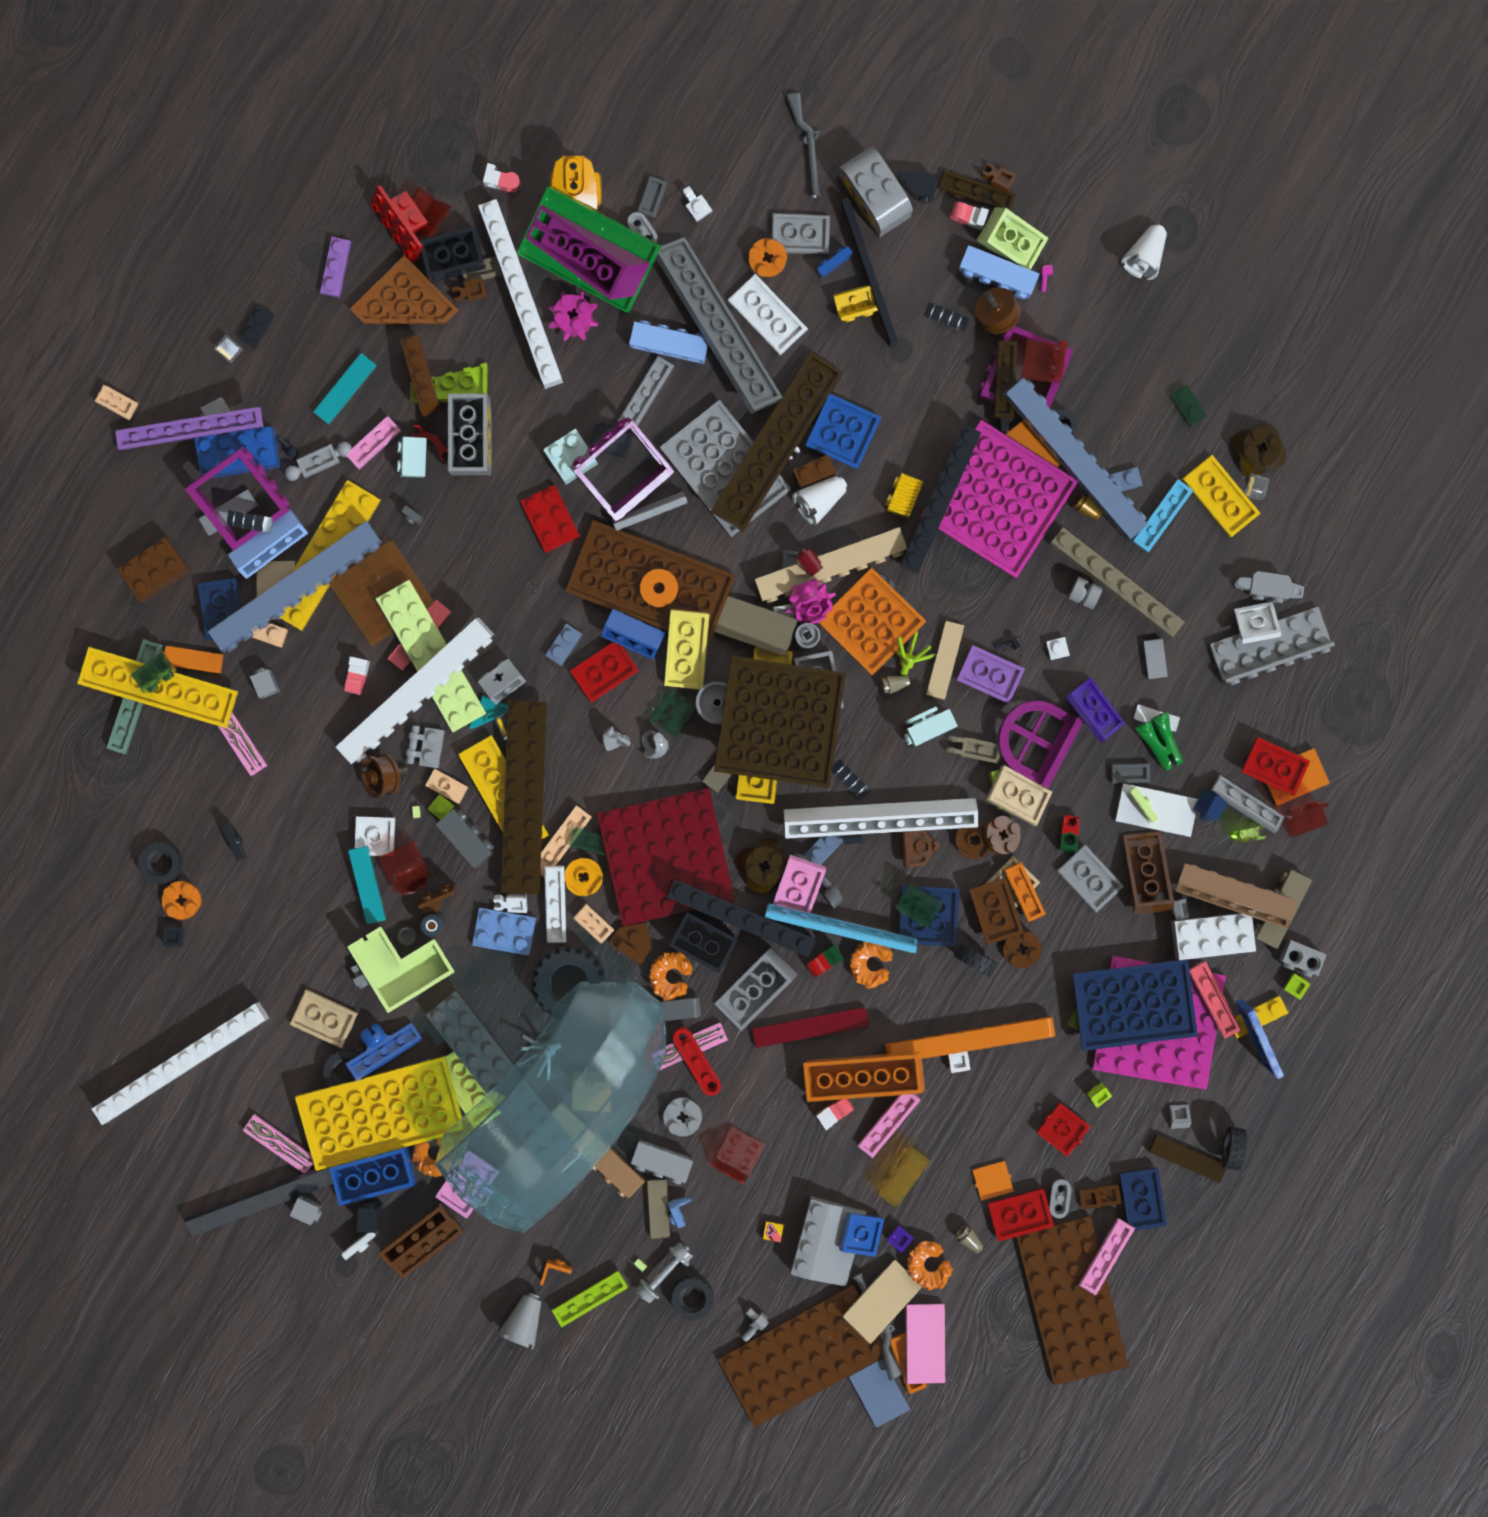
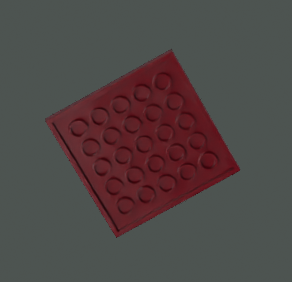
[597,788,735,926]

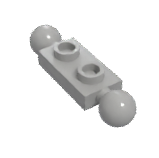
[285,442,352,481]

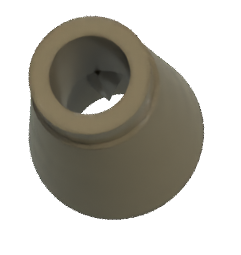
[880,676,910,694]
[955,1225,984,1254]

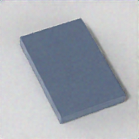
[849,1358,910,1428]

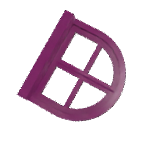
[998,701,1084,788]

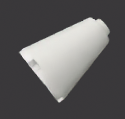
[1122,224,1167,280]
[792,476,847,525]

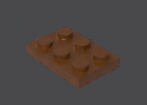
[969,878,1023,945]

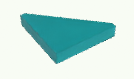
[469,695,508,729]

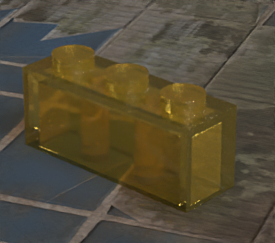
[876,1145,930,1208]

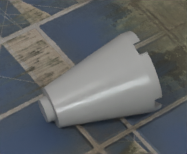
[497,1293,542,1349]

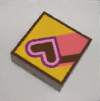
[762,1220,784,1243]

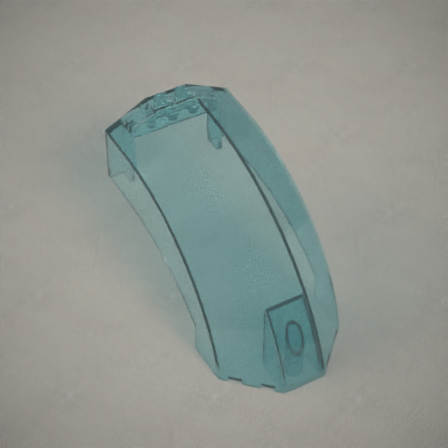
[435,982,667,1233]

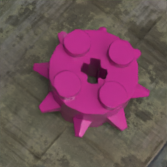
[548,291,598,341]
[786,579,836,624]

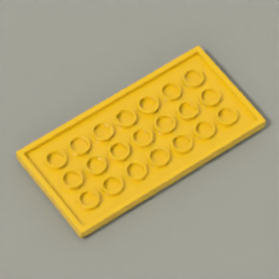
[295,1056,466,1171]

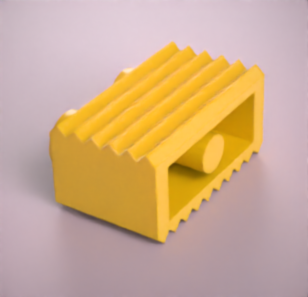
[885,473,923,519]

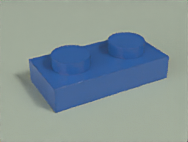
[817,246,852,279]

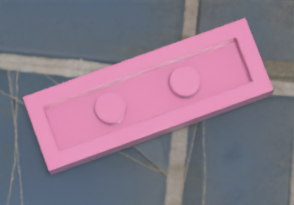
[346,416,401,470]

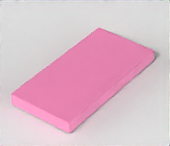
[905,1303,945,1384]

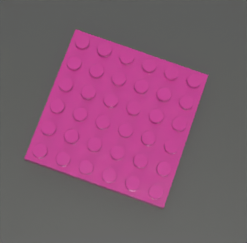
[919,420,1077,578]
[1092,956,1226,1090]

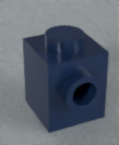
[1192,790,1228,823]

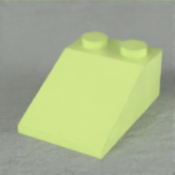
[977,207,1048,270]

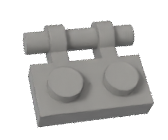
[405,725,445,769]

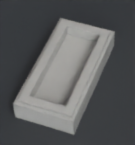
[1143,639,1168,679]

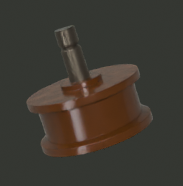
[975,287,1021,334]
[361,753,408,798]

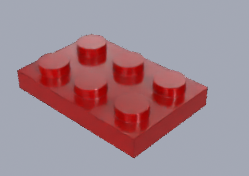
[521,485,580,553]
[570,642,639,703]
[1241,737,1310,796]
[987,1188,1054,1242]

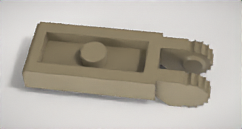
[946,736,1000,764]

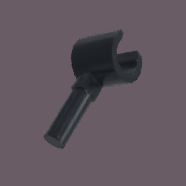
[276,436,299,459]
[995,638,1023,650]

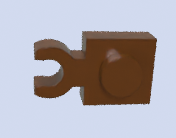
[981,163,1018,193]
[452,278,488,302]

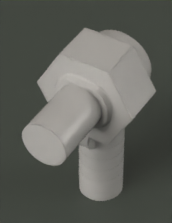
[351,965,370,989]
[742,1308,769,1342]

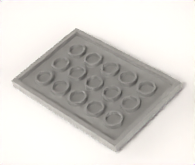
[660,400,791,538]

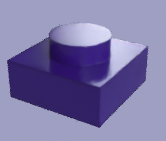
[886,1225,914,1253]

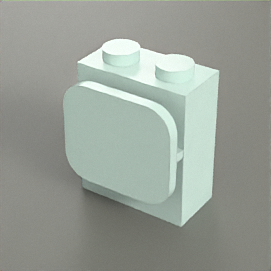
[904,707,957,747]

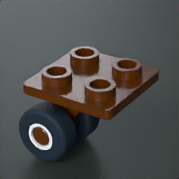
[418,883,456,937]

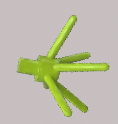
[896,631,936,675]

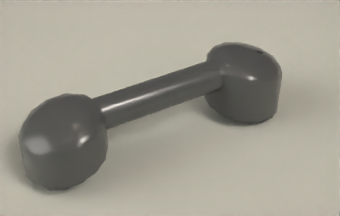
[793,853,843,909]

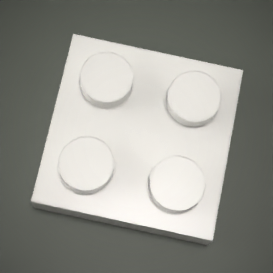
[1234,602,1281,644]
[355,817,395,856]

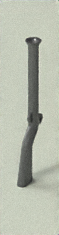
[786,93,821,198]
[852,1272,902,1381]

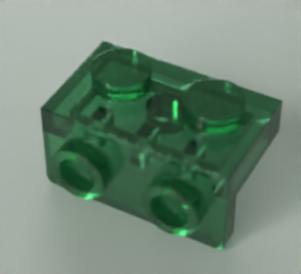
[131,651,177,694]
[896,883,943,928]

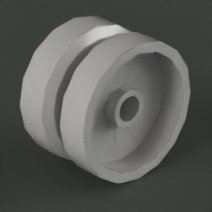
[696,681,727,725]

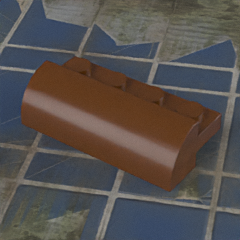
[378,1203,464,1279]

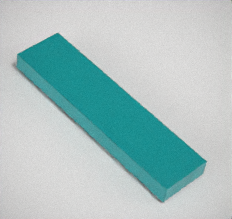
[314,353,377,425]
[348,845,386,924]

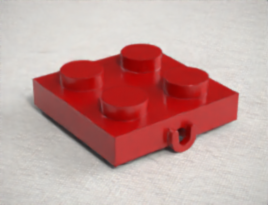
[1036,1102,1091,1157]

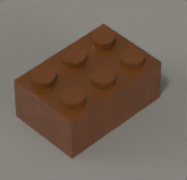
[117,537,191,603]

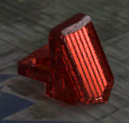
[379,841,430,895]

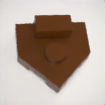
[899,830,941,867]
[609,922,652,965]

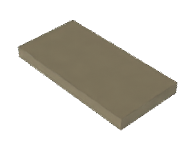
[714,596,798,656]

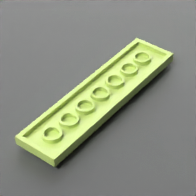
[376,580,486,732]

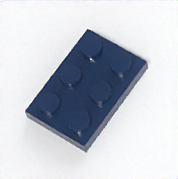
[198,578,241,641]
[1119,1167,1167,1231]

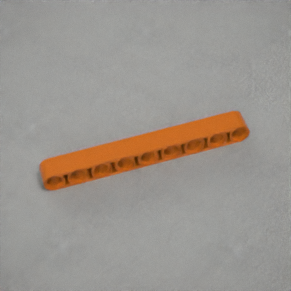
[884,1017,1056,1059]

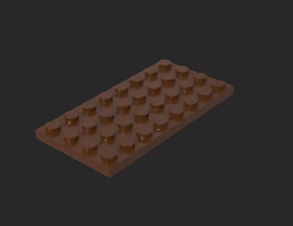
[565,520,736,647]
[1016,1215,1129,1386]
[718,1284,883,1427]

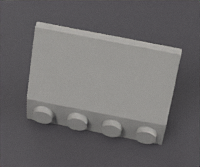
[790,1196,866,1286]

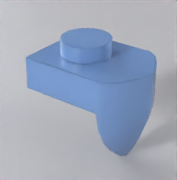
[668,1198,692,1229]

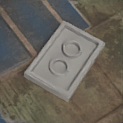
[772,213,830,255]
[1056,844,1124,913]

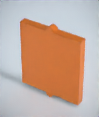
[972,1160,1014,1201]

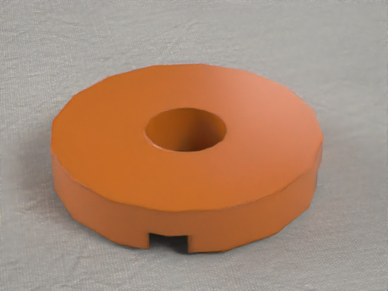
[640,569,678,607]

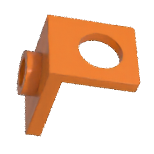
[540,1259,573,1286]

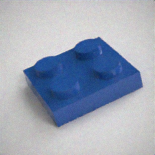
[839,1212,884,1257]

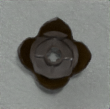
[1231,423,1286,477]
[736,838,788,894]

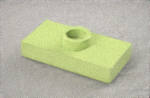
[1128,787,1158,823]

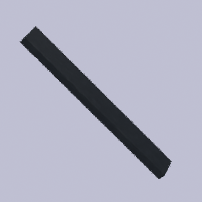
[841,197,898,347]
[184,1167,333,1237]

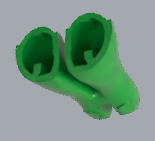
[1135,712,1183,771]

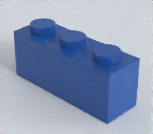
[601,609,665,660]

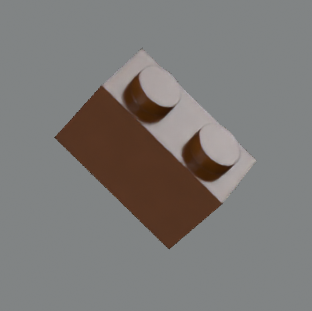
[793,455,836,490]

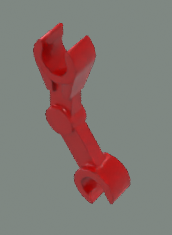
[411,425,448,463]

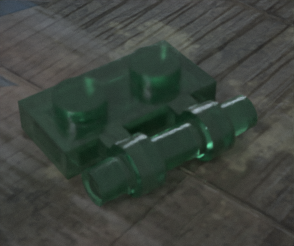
[649,688,697,738]

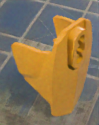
[550,156,602,211]

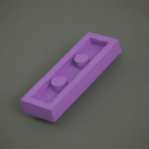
[320,237,351,298]

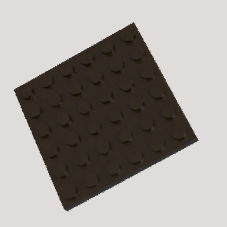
[714,656,846,788]

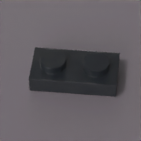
[239,306,275,349]

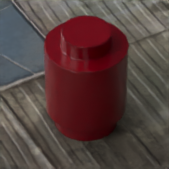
[796,548,823,577]

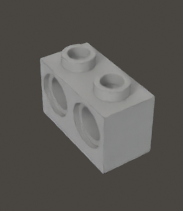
[1278,939,1327,977]

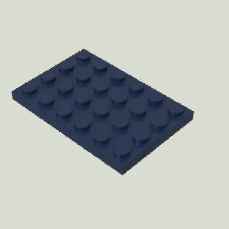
[1072,959,1198,1051]

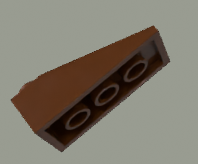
[1123,831,1174,915]

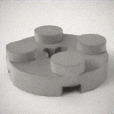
[663,1097,702,1136]

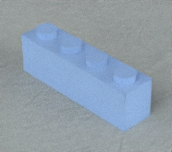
[958,245,1039,299]
[629,320,709,364]
[228,509,308,579]

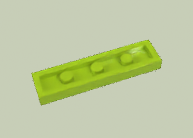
[552,1270,628,1327]

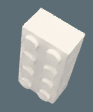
[1171,913,1256,960]

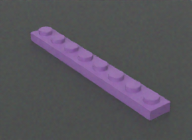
[115,407,263,450]

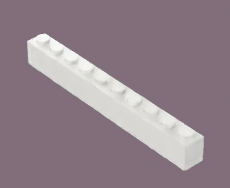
[479,199,563,389]
[336,617,494,764]
[784,798,978,838]
[92,1002,269,1125]

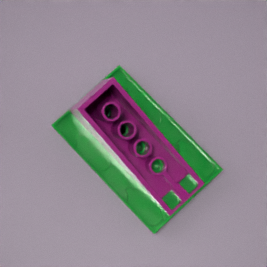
[517,187,662,312]

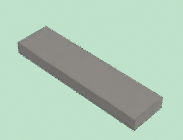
[618,356,674,426]
[612,491,687,530]
[1210,775,1285,833]

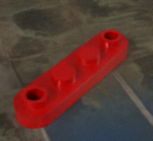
[673,1027,721,1096]

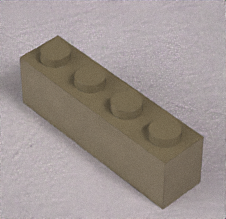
[1254,869,1312,949]

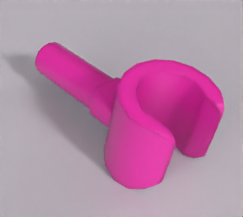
[1041,265,1053,292]

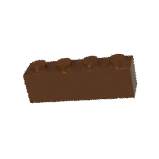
[400,334,441,416]

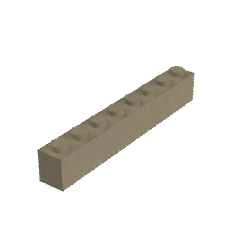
[1049,527,1184,639]

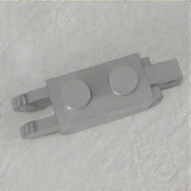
[1234,571,1304,603]

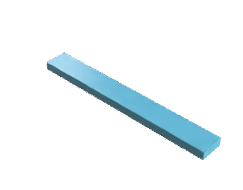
[765,903,918,953]

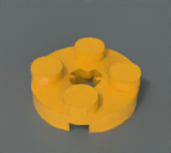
[565,858,603,896]

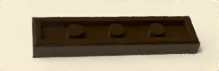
[938,170,1016,211]
[994,340,1017,419]
[1148,1134,1226,1183]

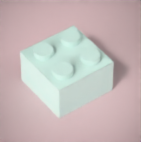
[544,429,598,484]

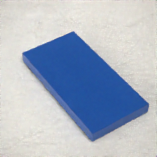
[1235,999,1284,1079]

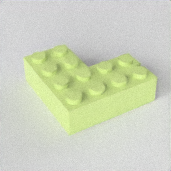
[348,927,454,1013]

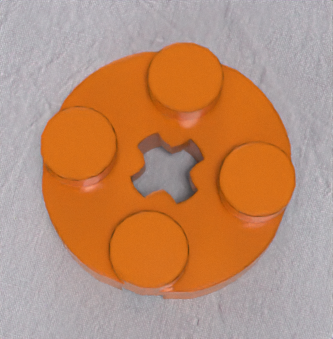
[749,238,787,277]
[162,881,202,920]

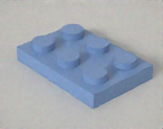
[472,908,536,956]

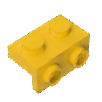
[833,284,878,322]

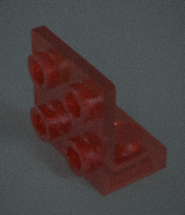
[411,187,451,238]
[1021,340,1068,384]
[1284,800,1329,837]
[710,1127,765,1184]

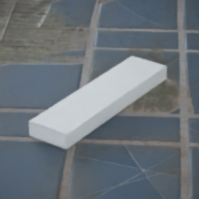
[545,866,566,943]

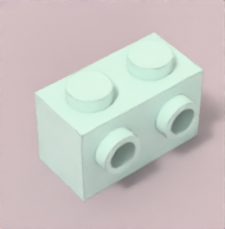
[397,437,426,478]

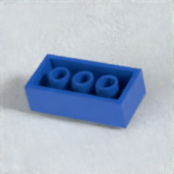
[195,427,281,478]
[329,1146,417,1206]

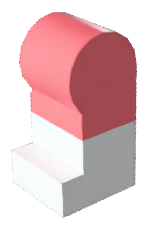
[483,163,521,192]
[950,202,989,230]
[345,657,370,695]
[816,1099,854,1130]

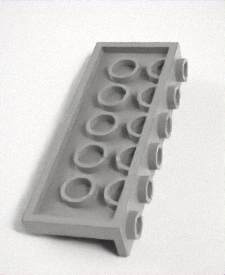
[1209,607,1335,686]

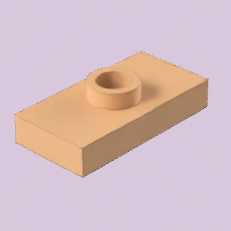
[95,385,138,420]
[425,769,469,804]
[573,904,614,944]

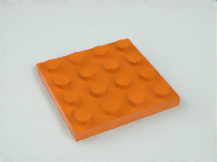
[818,568,926,676]

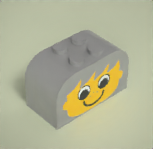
[837,146,913,238]
[448,394,492,475]

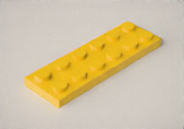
[458,735,549,839]

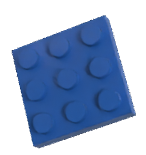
[805,394,881,470]

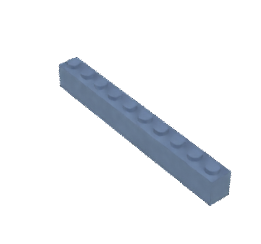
[1003,378,1148,540]
[208,521,382,652]

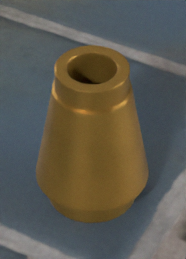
[1073,494,1103,521]

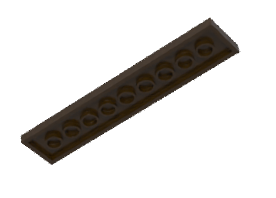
[711,352,843,532]
[501,700,547,894]

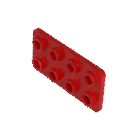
[370,185,428,263]

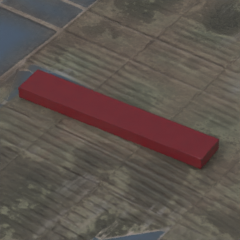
[752,1007,869,1048]

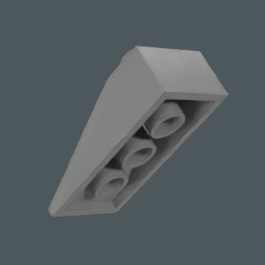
[715,948,798,1031]

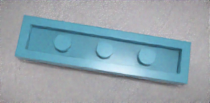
[1132,479,1193,553]

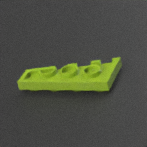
[410,362,488,403]

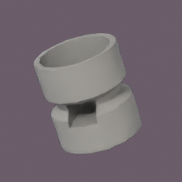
[1068,576,1103,610]
[795,623,820,650]

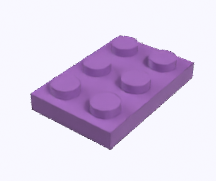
[957,645,1025,704]

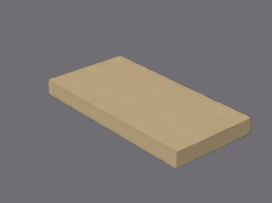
[842,1260,921,1344]

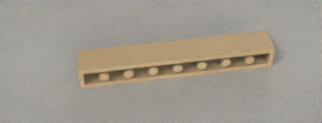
[755,527,907,604]

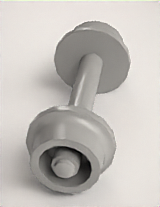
[636,1242,693,1303]

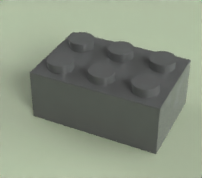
[436,809,495,868]

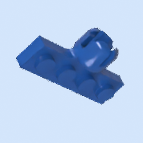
[345,1023,422,1081]

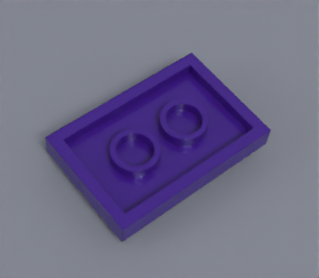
[1066,678,1125,743]

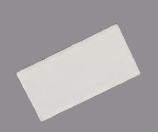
[728,274,808,355]
[1115,783,1198,837]

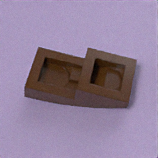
[1079,1184,1122,1210]

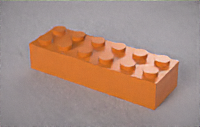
[803,1051,925,1102]

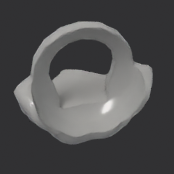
[602,726,631,751]
[642,730,669,759]

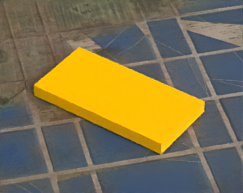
[1181,455,1260,538]

